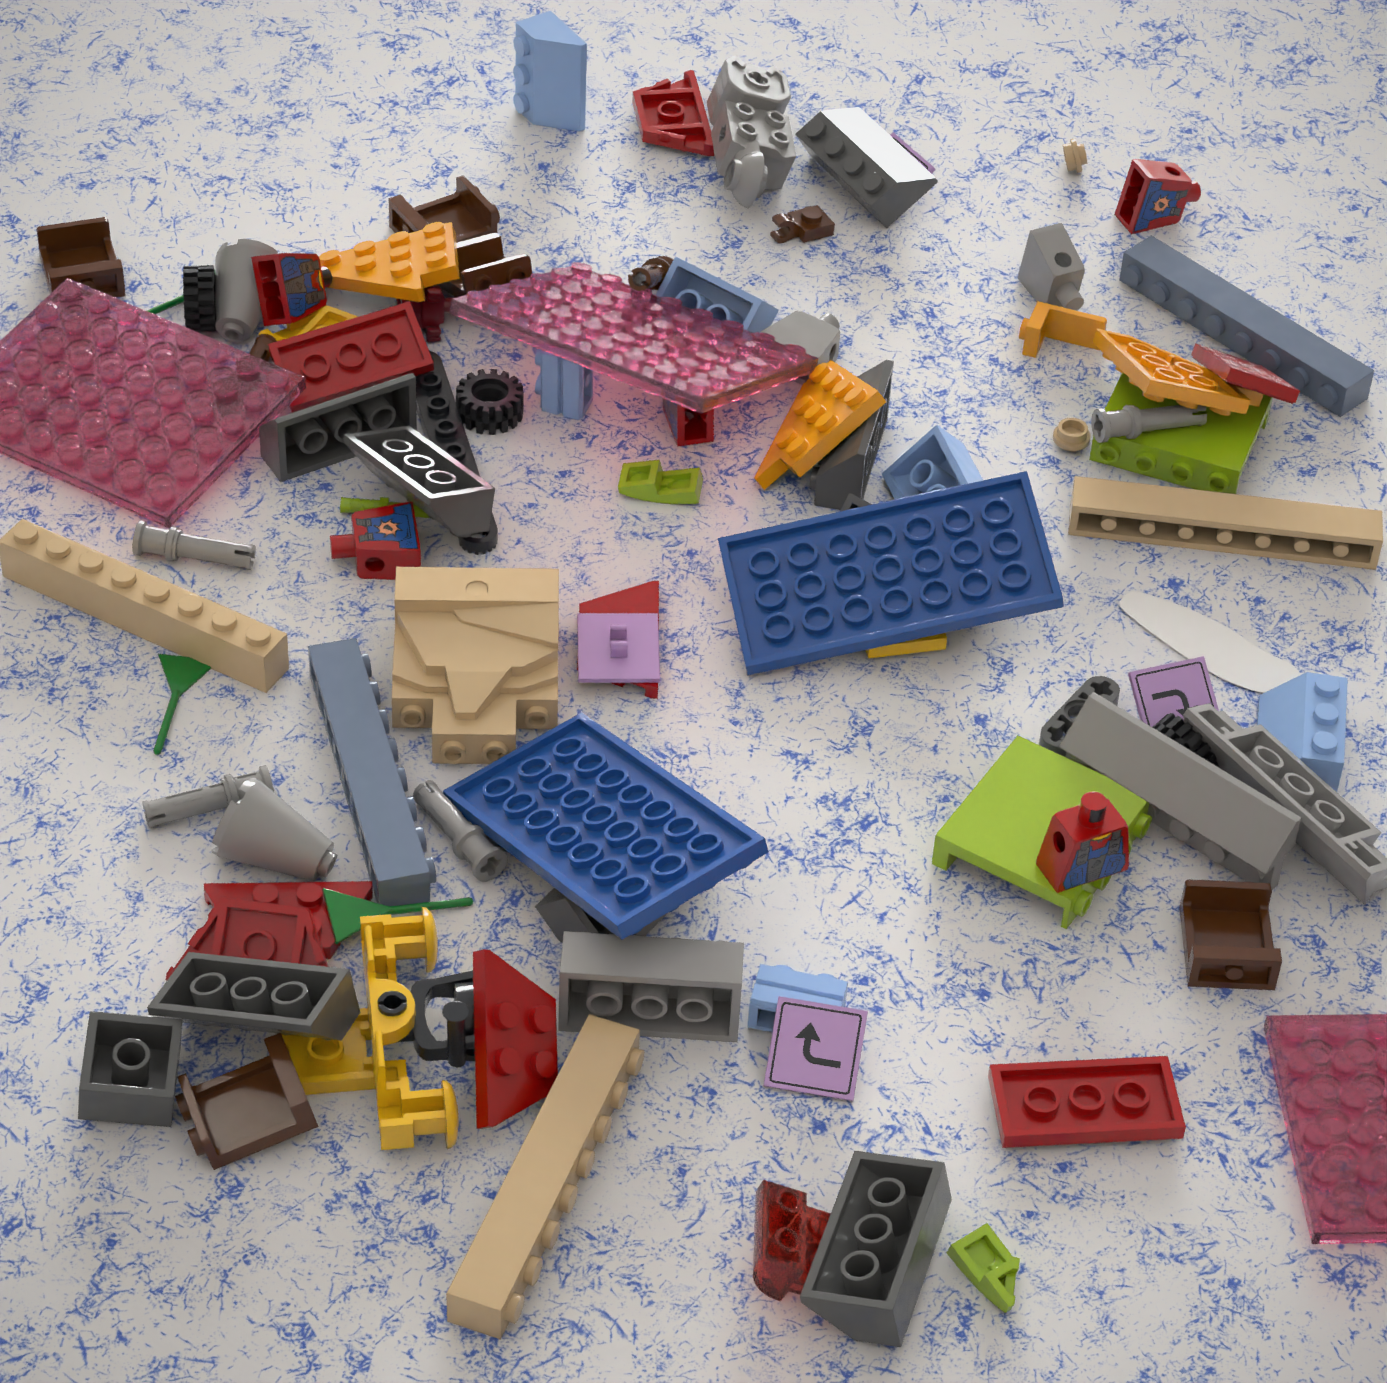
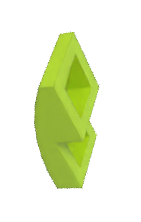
[618,459,703,504]

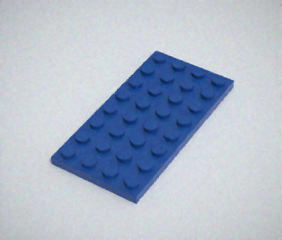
[718,471,1064,676]
[443,712,769,940]

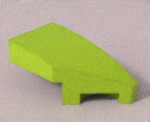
[946,1223,1020,1313]

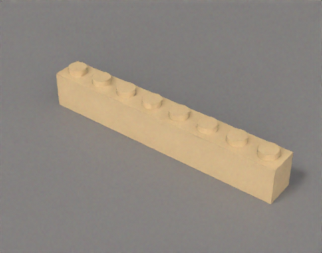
[1068,476,1383,570]
[0,519,289,693]
[446,1014,645,1340]

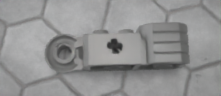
[707,56,796,208]

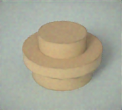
[1062,138,1088,173]
[1053,418,1091,452]

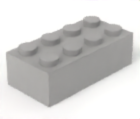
[558,931,744,1042]

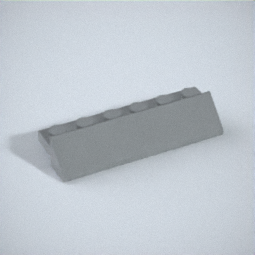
[1059,692,1301,890]
[1183,703,1387,905]

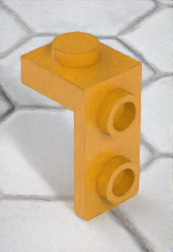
[1019,301,1107,358]

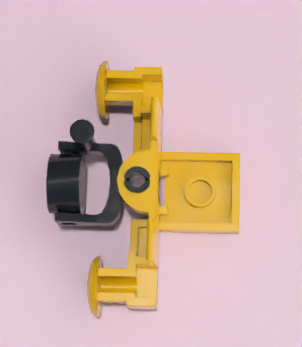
[282,907,475,1150]

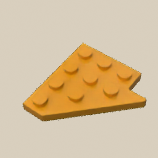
[319,222,460,302]
[1092,329,1264,416]
[754,360,887,490]

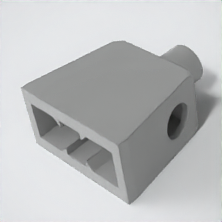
[1017,223,1085,311]
[756,311,840,385]

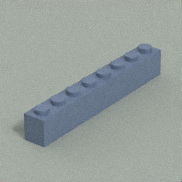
[1119,235,1374,417]
[308,638,436,906]

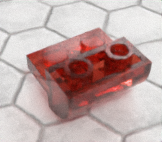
[753,1180,831,1302]

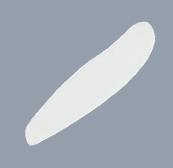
[1119,591,1300,693]

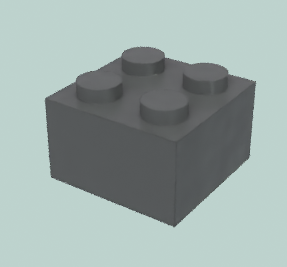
[78,1011,183,1127]

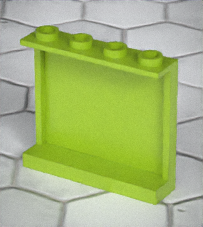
[1089,373,1273,494]
[932,735,1152,929]

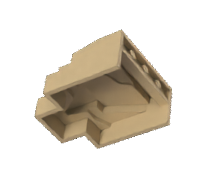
[392,567,559,764]

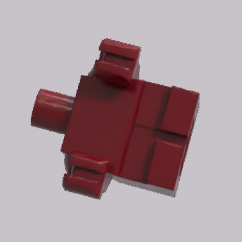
[396,285,458,342]

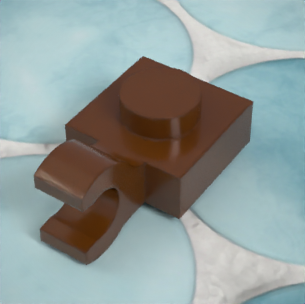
[770,205,835,243]

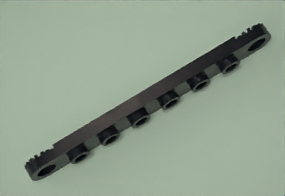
[415,351,498,555]

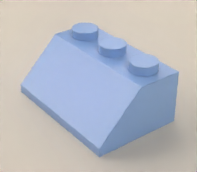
[513,11,587,132]
[642,256,779,367]
[882,425,983,499]
[1257,672,1348,792]

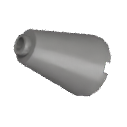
[215,239,278,342]
[211,777,338,881]

